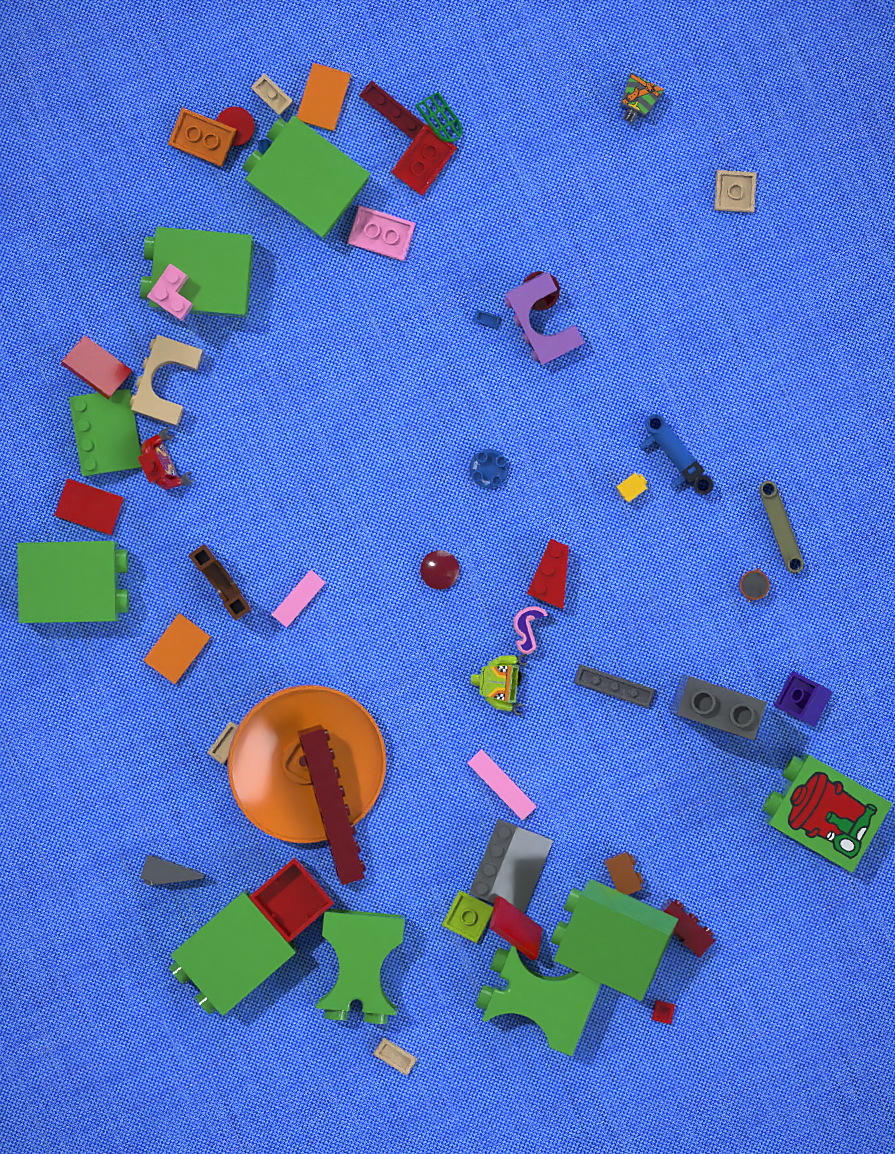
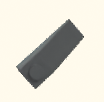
[140,854,206,886]

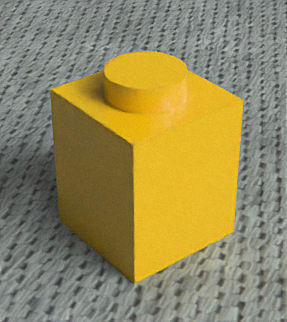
[615,472,648,503]

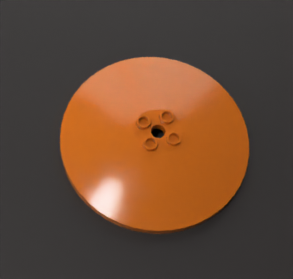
[227,684,386,843]

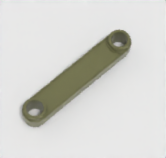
[759,480,804,573]

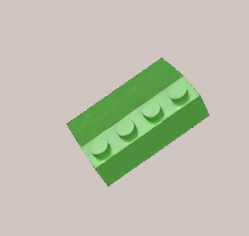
[69,389,142,477]

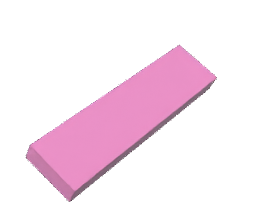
[467,749,537,820]

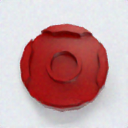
[216,106,255,147]

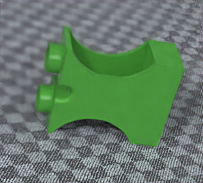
[316,908,405,1024]
[475,944,601,1056]

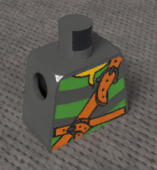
[620,73,665,124]

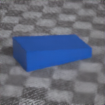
[473,309,501,329]

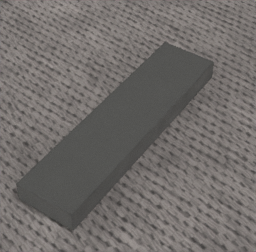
[573,664,655,708]

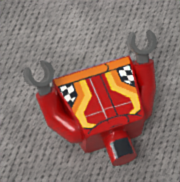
[138,427,195,490]

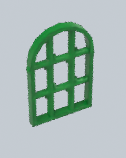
[415,92,462,143]

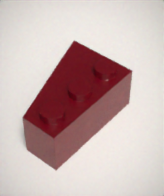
[659,898,715,958]

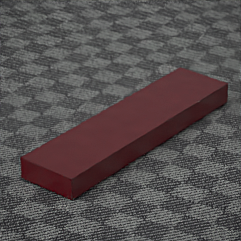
[359,80,424,140]

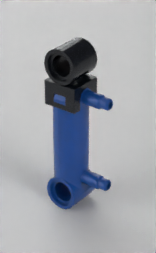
[639,414,713,496]

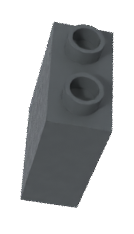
[670,674,767,740]

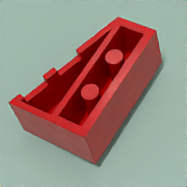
[526,539,569,609]

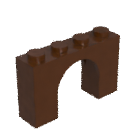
[188,543,254,621]

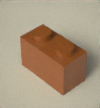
[604,851,644,895]

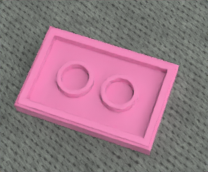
[347,205,416,262]

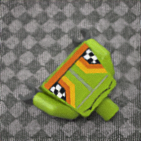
[471,654,528,715]

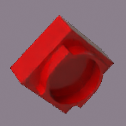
[249,856,335,943]

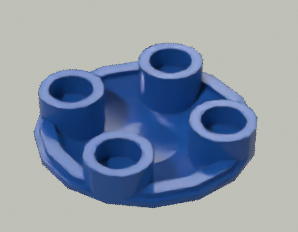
[469,449,509,488]

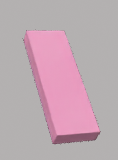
[272,570,326,628]

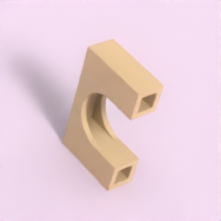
[129,335,204,427]

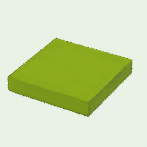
[442,890,494,943]

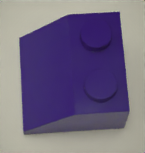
[774,671,833,727]

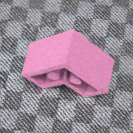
[147,264,194,322]

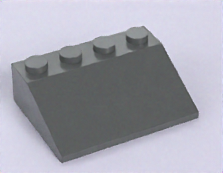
[469,818,554,913]

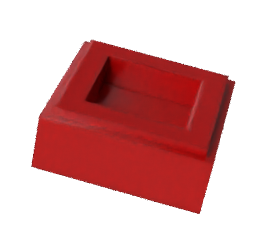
[651,1000,675,1024]

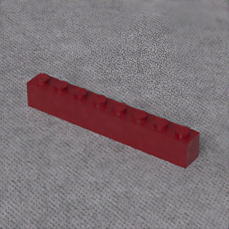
[297,724,366,885]

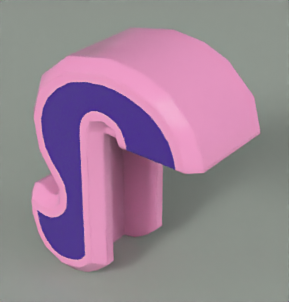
[513,606,548,654]

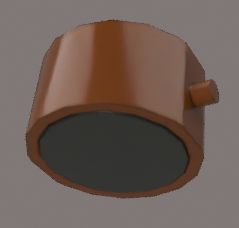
[738,568,770,603]

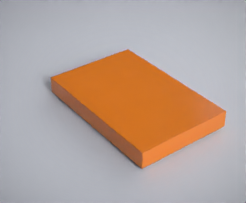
[297,62,351,132]
[168,107,237,167]
[143,613,211,684]

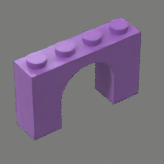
[504,271,584,365]

